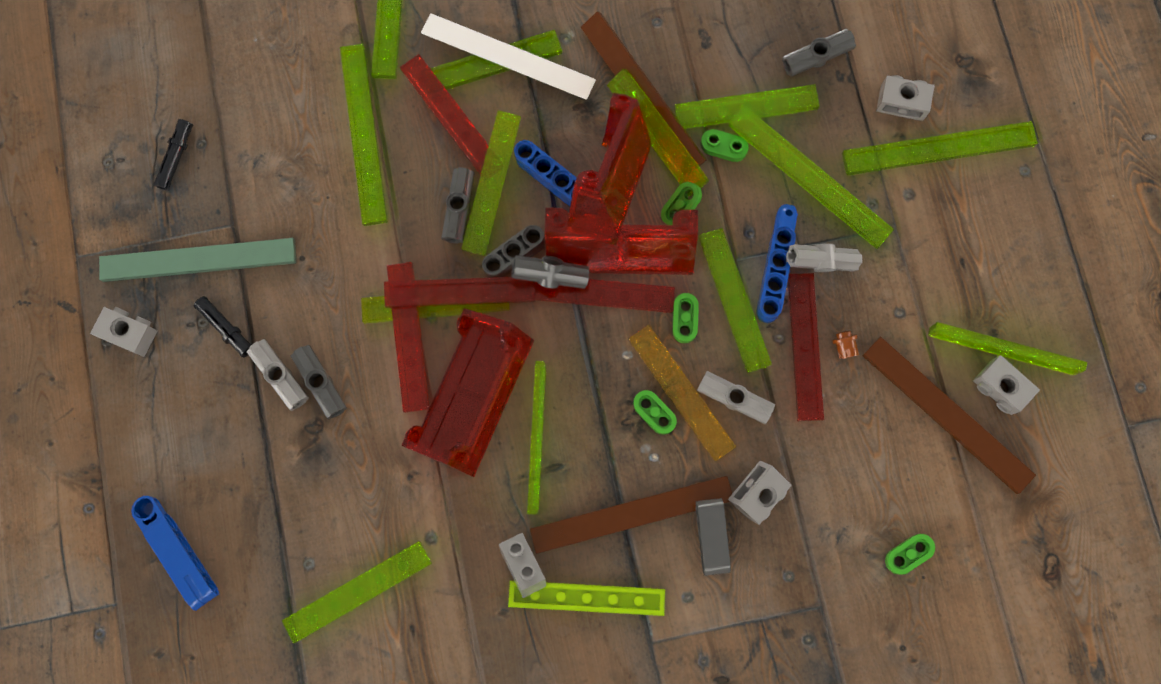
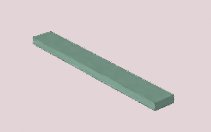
[99,238,296,282]

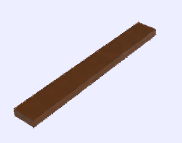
[581,11,707,175]
[862,336,1036,494]
[530,476,732,554]

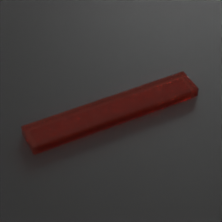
[400,54,504,181]
[387,262,430,413]
[788,273,824,421]
[384,277,535,308]
[526,279,675,313]

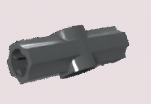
[782,28,856,77]
[441,167,475,244]
[511,255,589,289]
[290,345,347,420]

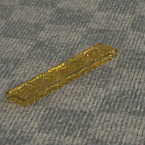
[628,325,736,462]

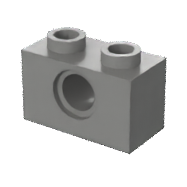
[876,75,935,121]
[90,307,157,357]
[973,355,1040,415]
[728,461,792,525]
[499,533,546,598]

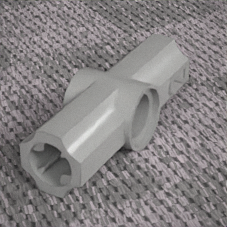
[786,244,862,272]
[247,339,309,411]
[697,371,776,425]

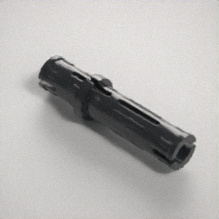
[153,119,193,191]
[193,296,251,358]

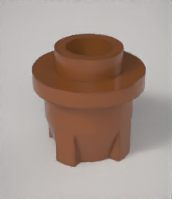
[832,331,859,359]

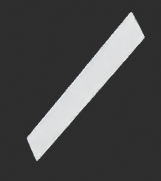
[421,14,596,99]

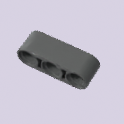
[482,225,545,281]
[695,498,731,576]

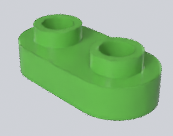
[701,129,749,162]
[661,182,702,227]
[672,293,699,343]
[633,390,677,435]
[885,534,935,575]

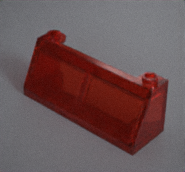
[566,93,652,245]
[545,207,698,275]
[401,308,534,477]

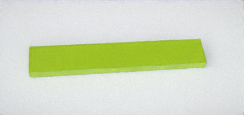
[508,580,665,616]

